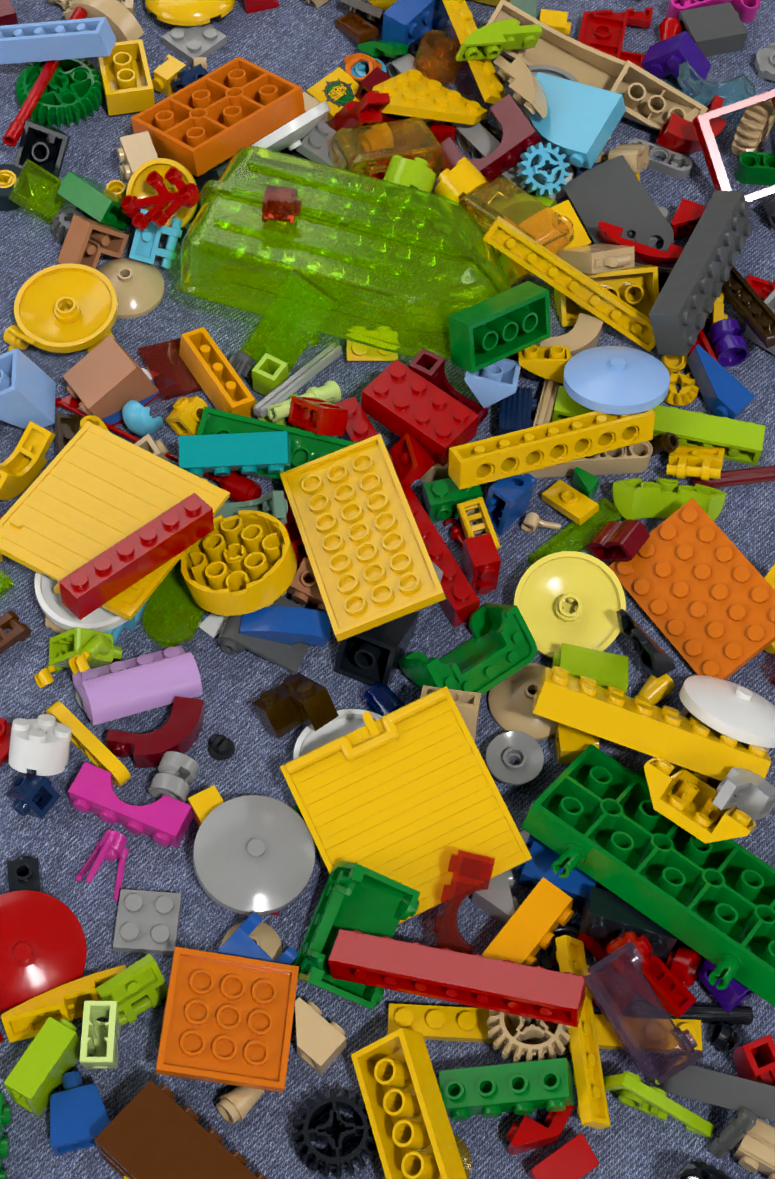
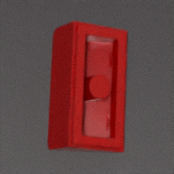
[528,1133,599,1179]

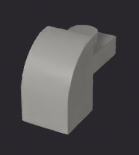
[712,767,775,821]

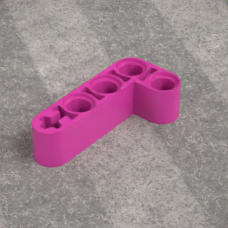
[666,0,761,22]

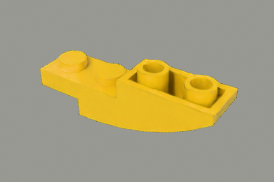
[518,345,573,384]

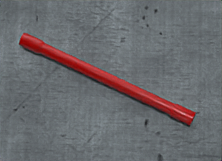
[2,7,88,147]

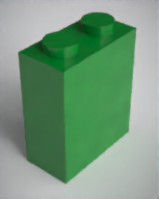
[57,171,132,231]

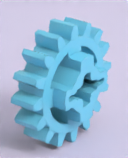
[517,142,570,197]

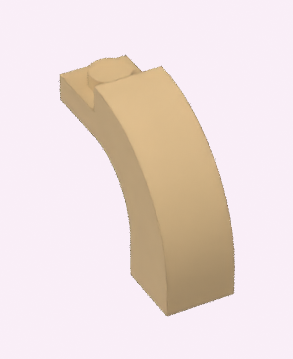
[63,0,145,42]
[535,313,604,356]

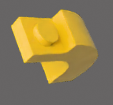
[0,421,56,500]

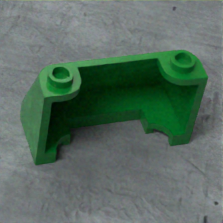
[398,603,537,695]
[293,861,420,1010]

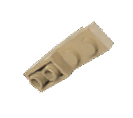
[493,55,547,119]

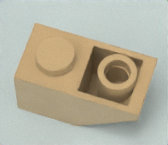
[295,997,346,1076]

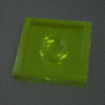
[8,159,64,225]

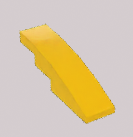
[1,964,126,1043]

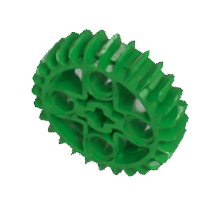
[16,58,104,128]

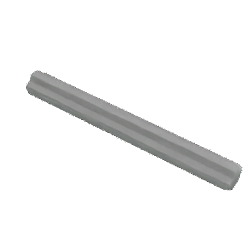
[253,342,342,418]

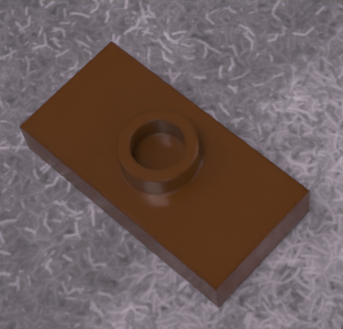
[334,12,379,44]

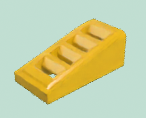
[456,497,501,551]

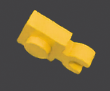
[709,293,728,338]

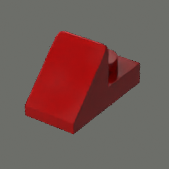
[390,432,435,488]

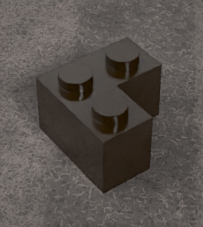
[252,672,339,739]

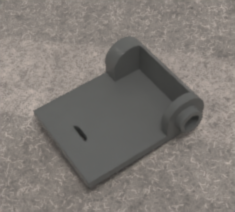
[218,596,310,674]

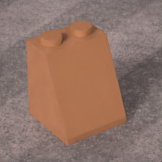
[63,335,159,420]

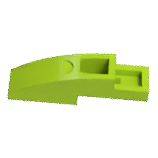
[455,18,543,61]

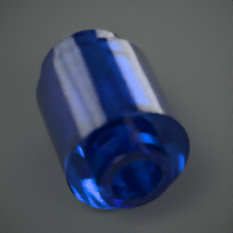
[364,682,405,716]

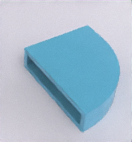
[528,72,626,169]

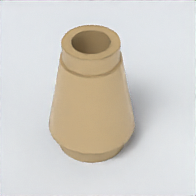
[216,1086,265,1125]

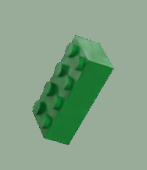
[448,281,551,373]

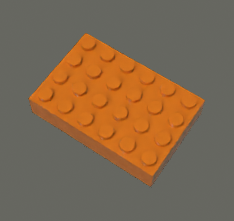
[131,56,305,177]

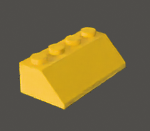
[554,265,659,327]

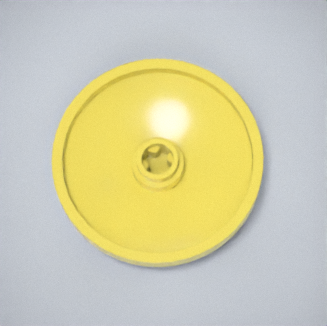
[514,551,626,659]

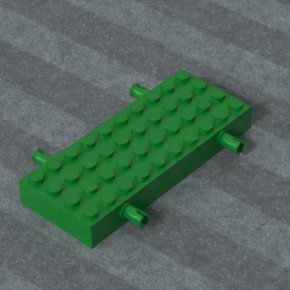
[521,744,775,1007]

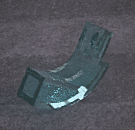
[677,61,756,113]

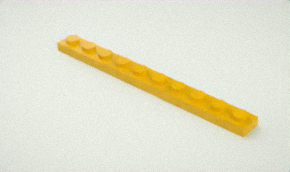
[387,1003,702,1054]

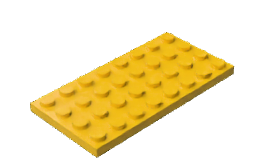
[280,434,446,642]

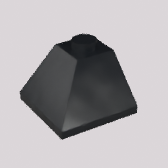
[14,120,70,183]

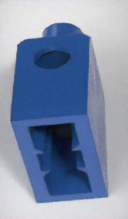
[485,474,536,535]
[50,1071,110,1156]

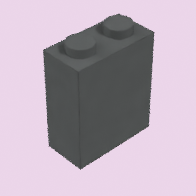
[678,2,748,57]

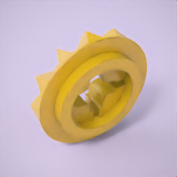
[664,369,699,406]

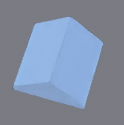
[464,358,521,408]

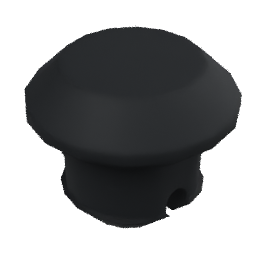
[209,735,235,761]

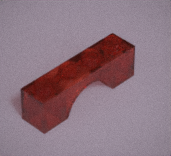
[430,848,496,955]

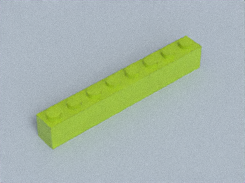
[552,386,766,466]

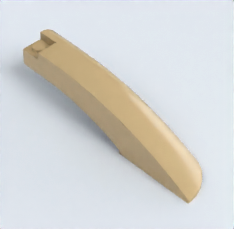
[486,0,708,131]

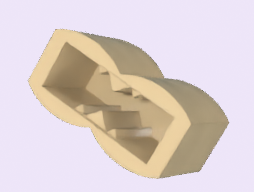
[605,144,649,174]

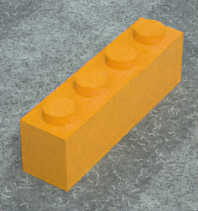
[179,327,255,418]
[482,877,574,967]

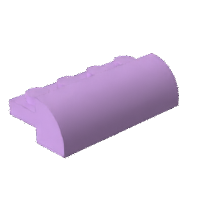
[72,645,202,726]

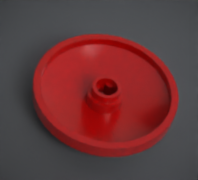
[0,890,87,1015]

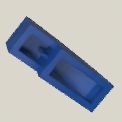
[239,606,331,647]

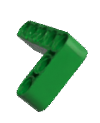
[734,151,775,186]

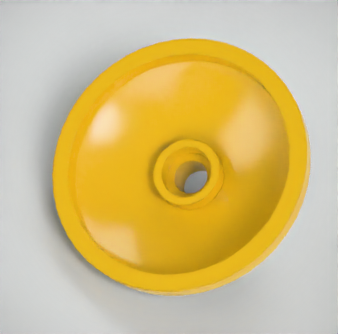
[126,158,197,234]

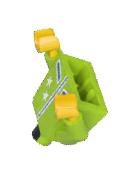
[34,627,122,688]

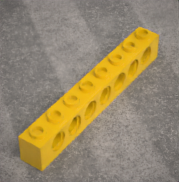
[448,409,656,490]

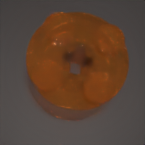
[413,30,463,83]

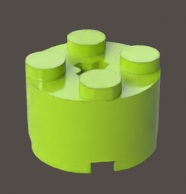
[380,155,436,209]

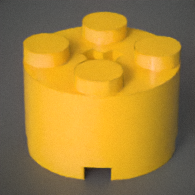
[432,157,490,217]

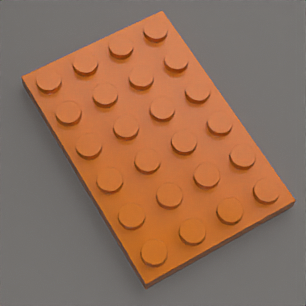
[608,498,775,680]

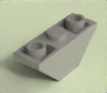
[469,870,519,925]

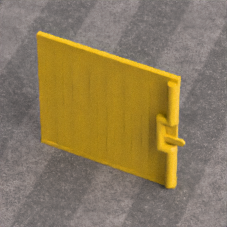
[0,421,230,621]
[280,686,532,925]

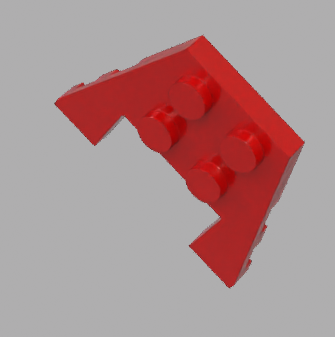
[578,7,653,68]

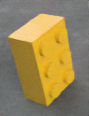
[97,39,155,116]

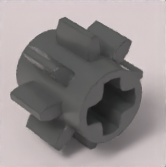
[227,350,255,381]

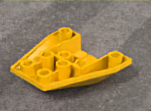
[644,758,756,843]

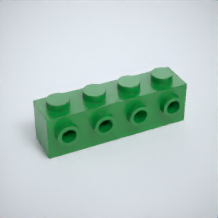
[439,1058,574,1121]

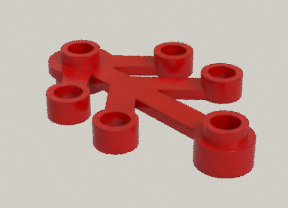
[121,167,200,230]

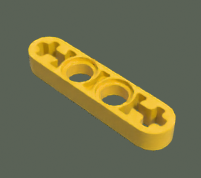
[46,701,131,787]

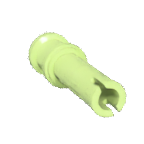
[267,380,341,422]

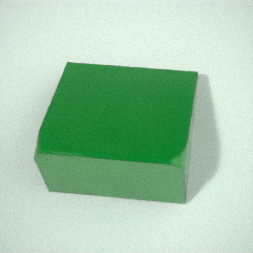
[571,467,600,500]

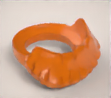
[344,53,382,82]

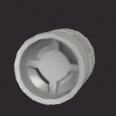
[149,751,199,803]

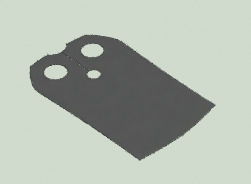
[563,155,674,266]

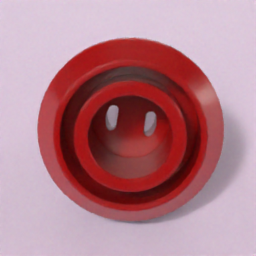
[666,947,703,988]

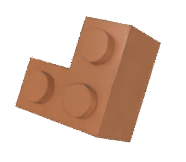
[57,214,129,269]

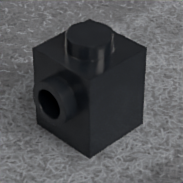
[7,856,43,893]

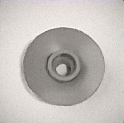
[486,731,544,785]

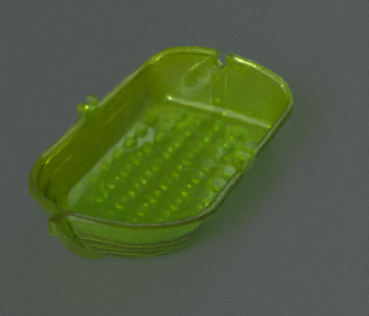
[175,146,511,359]

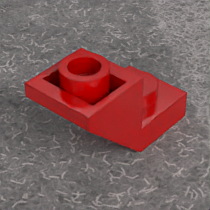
[506,1105,574,1155]

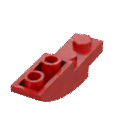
[328,91,390,132]

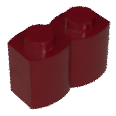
[586,519,650,563]

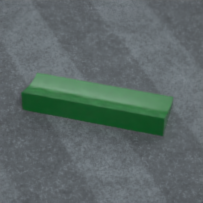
[197,407,355,484]

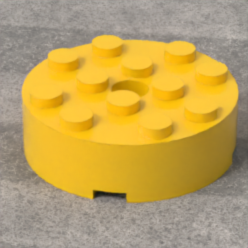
[180,510,297,617]

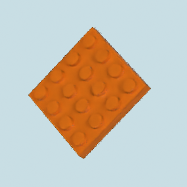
[155,947,299,1093]

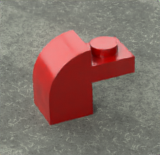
[733,1034,775,1086]

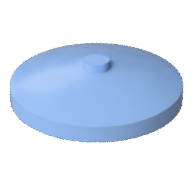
[563,346,670,415]

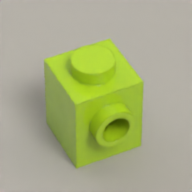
[251,353,289,396]

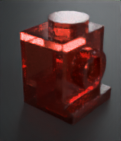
[262,185,302,223]

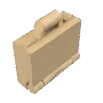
[558,243,635,274]

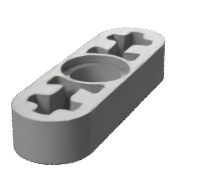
[628,139,693,179]

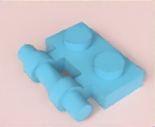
[129,208,183,269]

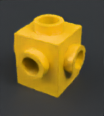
[165,396,208,436]

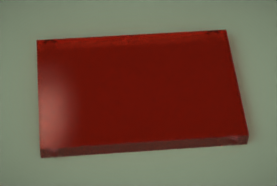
[138,338,203,400]

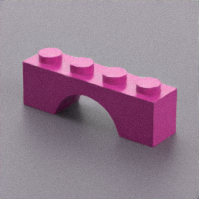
[68,762,193,848]

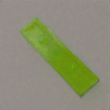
[528,498,623,565]

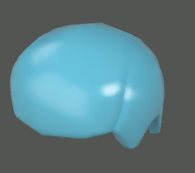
[122,399,164,437]

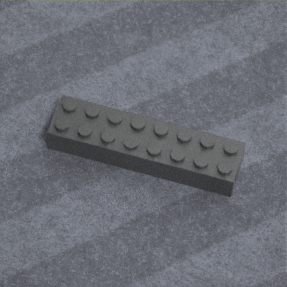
[649,191,753,356]

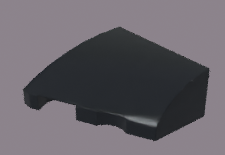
[616,609,676,678]

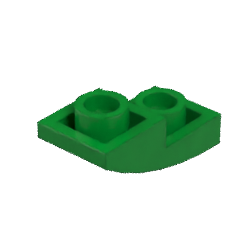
[358,40,409,59]

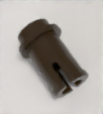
[649,432,679,456]

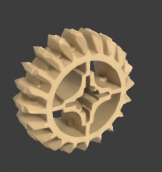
[732,100,775,157]
[486,1010,571,1063]

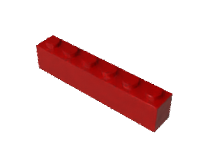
[59,493,214,620]

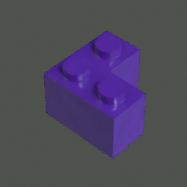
[642,31,711,90]

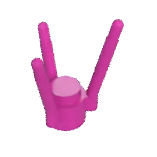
[75,830,129,901]

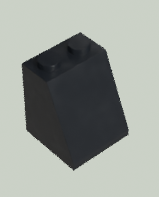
[334,611,419,692]

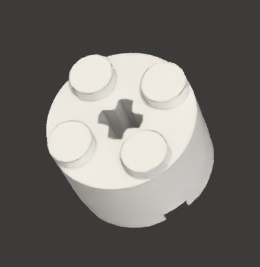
[8,714,71,776]

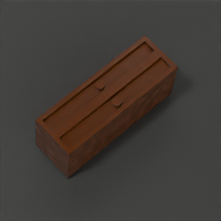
[94,1080,267,1179]

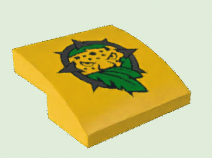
[306,67,360,121]

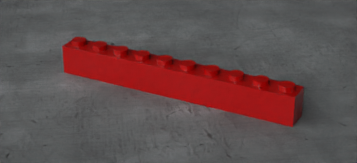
[335,396,480,627]

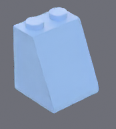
[0,348,56,429]

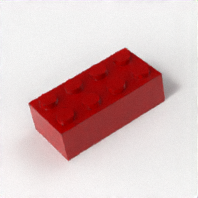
[361,359,479,467]

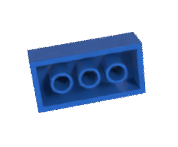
[382,0,450,58]

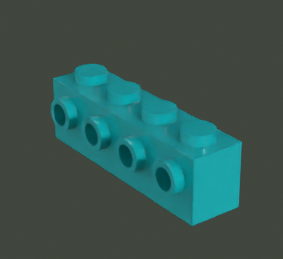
[179,431,291,477]

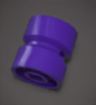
[708,318,749,367]

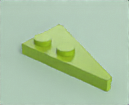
[603,1071,715,1138]

